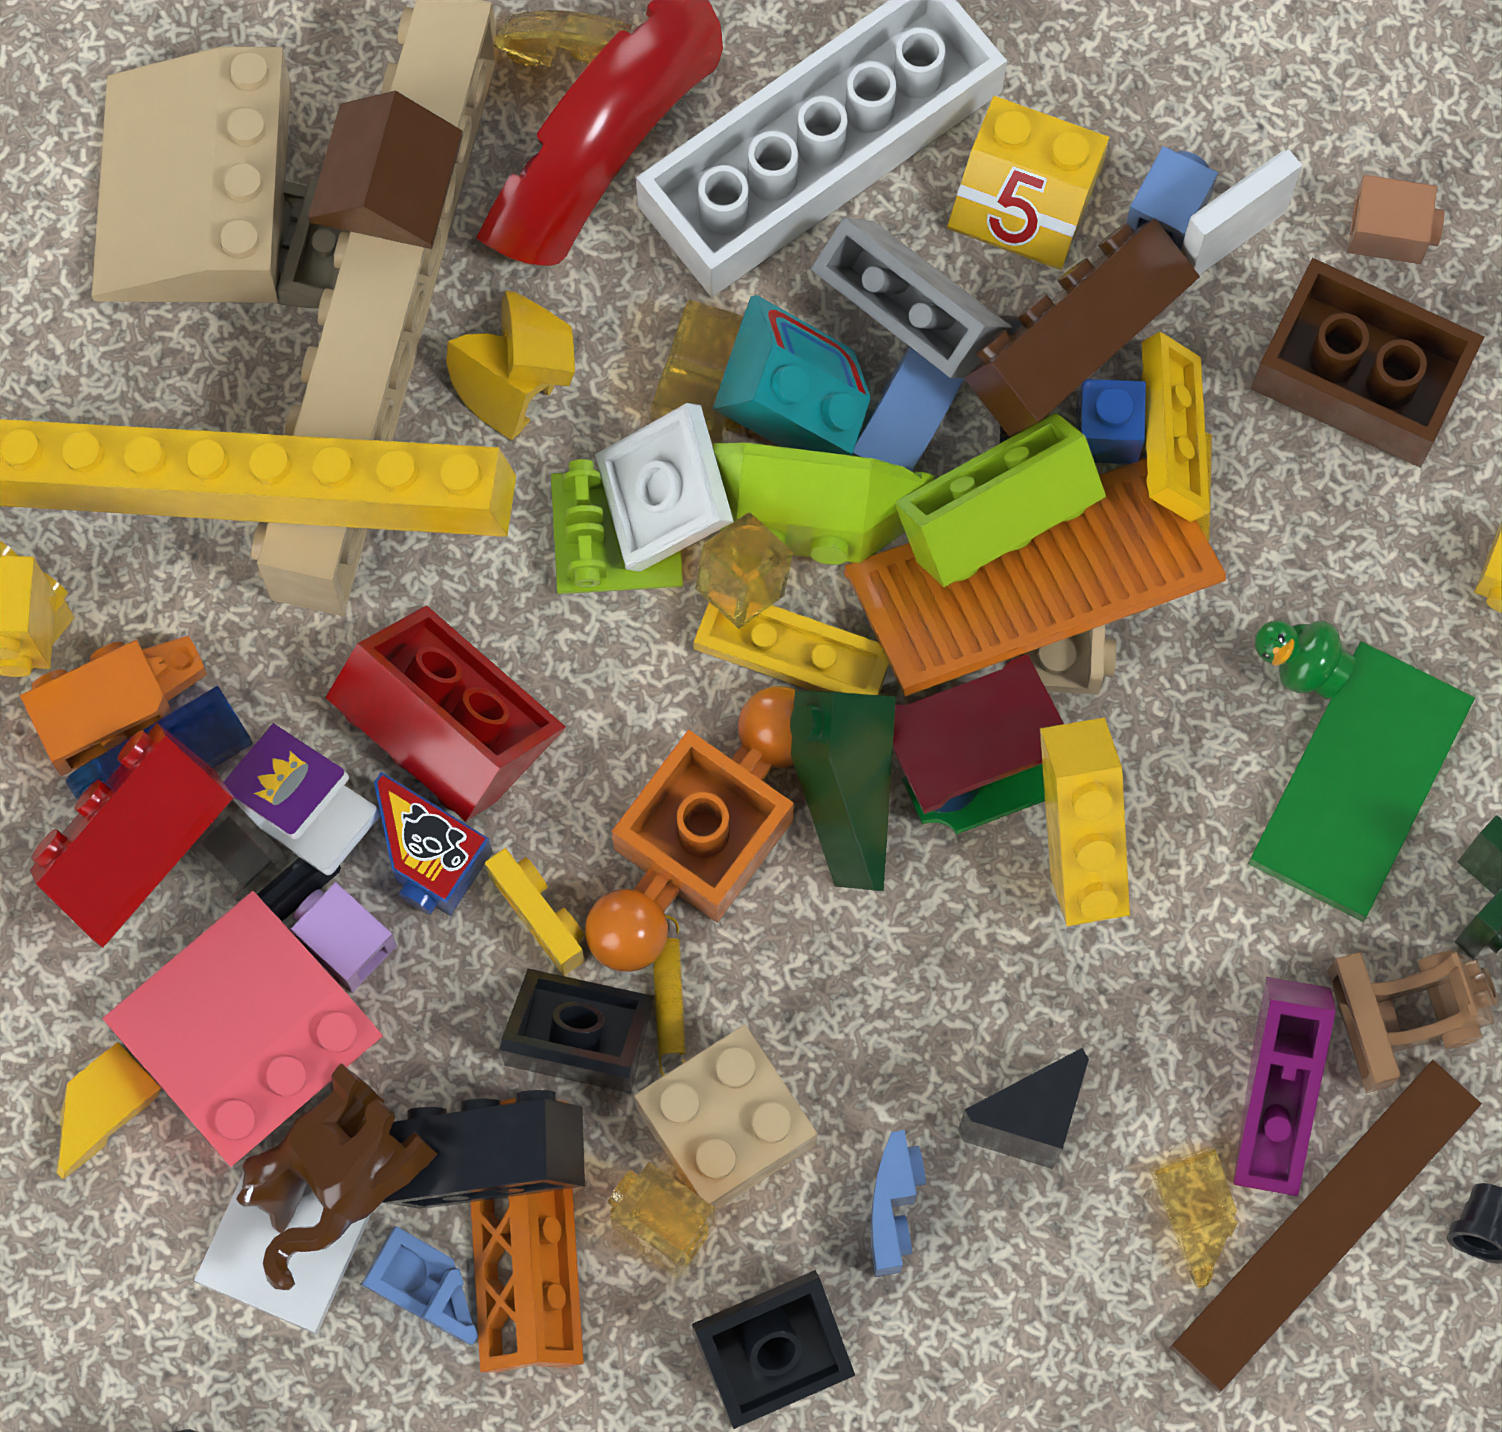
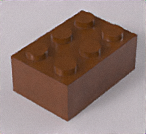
[1251,257,1485,468]

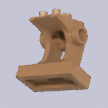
[1327,950,1498,1094]

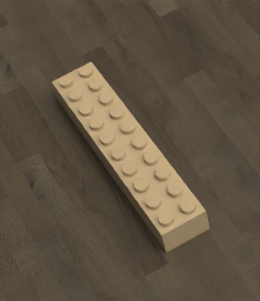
[251,0,499,617]

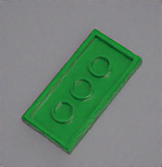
[1248,641,1475,922]

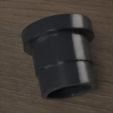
[1447,1183,1502,1264]

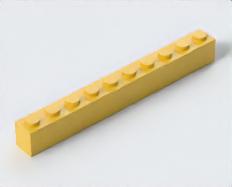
[0,419,516,537]

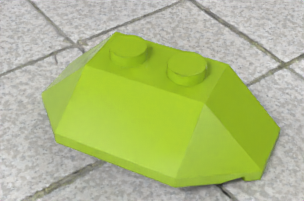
[712,442,935,565]

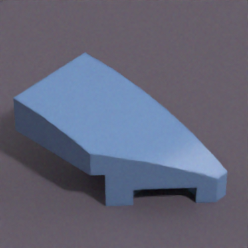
[360,1226,478,1345]

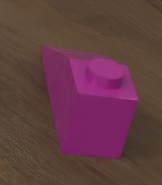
[1233,976,1336,1196]

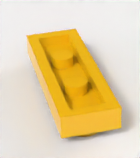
[1141,331,1210,522]
[693,585,890,695]

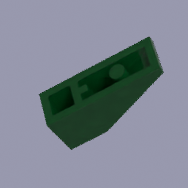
[790,690,896,891]

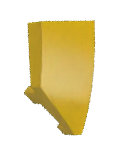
[501,290,575,387]
[56,1042,161,1180]

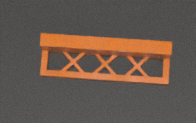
[471,1098,584,1373]

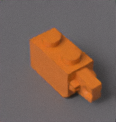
[20,635,207,777]

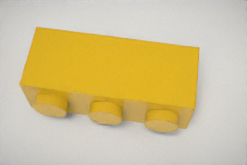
[1040,717,1130,927]

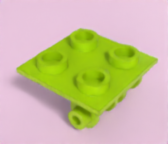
[551,459,683,595]

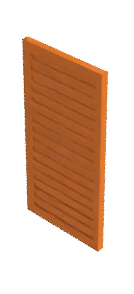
[844,458,1226,696]

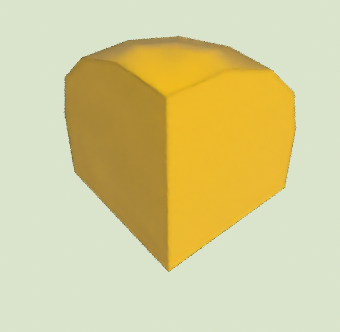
[446,333,555,441]

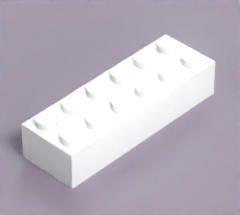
[636,0,1007,298]

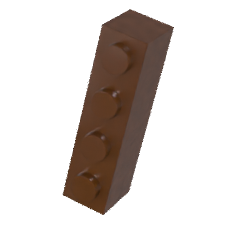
[963,218,1200,437]

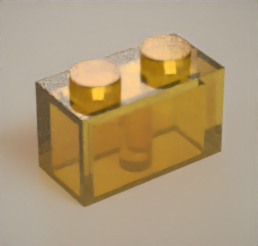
[608,1162,716,1280]

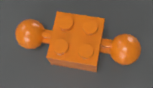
[585,686,797,972]

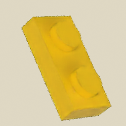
[484,847,586,976]

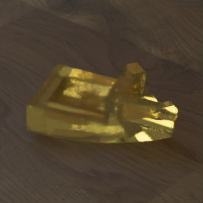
[1149,1147,1238,1289]

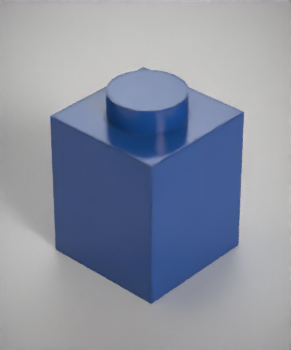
[1076,379,1146,464]

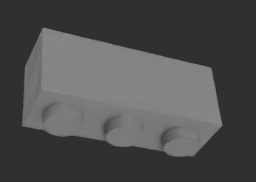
[810,217,1013,378]

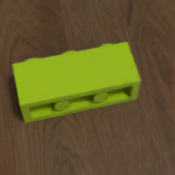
[895,413,1106,587]

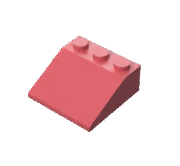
[102,891,383,1167]

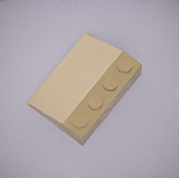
[92,47,290,303]

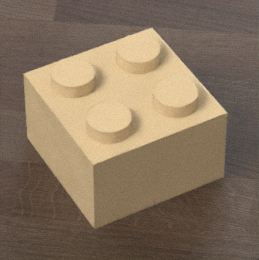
[634,1024,818,1217]

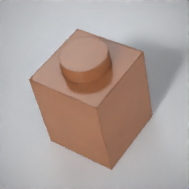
[1347,175,1445,264]

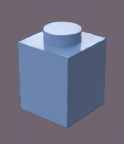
[1126,146,1218,251]

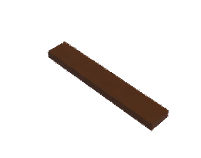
[1169,1060,1482,1393]

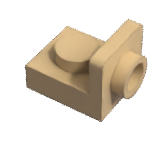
[1024,624,1116,695]

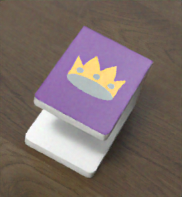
[223,723,381,875]

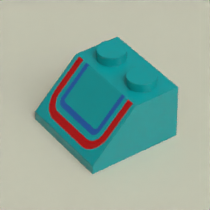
[712,295,871,455]

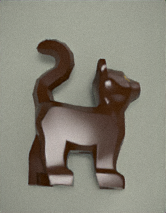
[236,1063,437,1290]

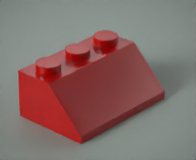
[325,605,566,822]
[30,723,234,948]

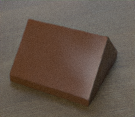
[308,90,463,249]

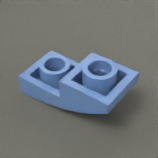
[853,346,964,472]
[870,1130,926,1277]

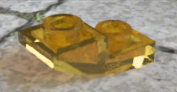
[493,10,632,68]

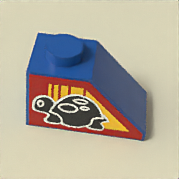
[374,772,493,916]

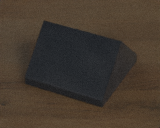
[500,968,654,1094]
[958,1047,1089,1169]
[692,1270,856,1429]

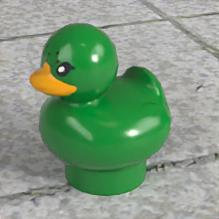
[1254,620,1355,699]

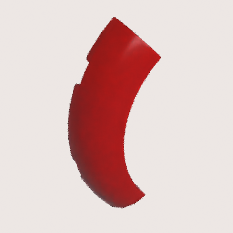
[476,0,723,266]

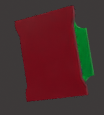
[893,654,1064,835]

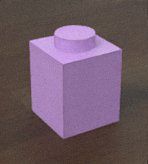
[290,882,397,993]

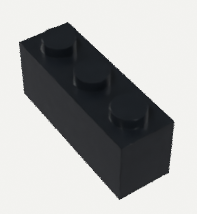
[382,1090,585,1209]

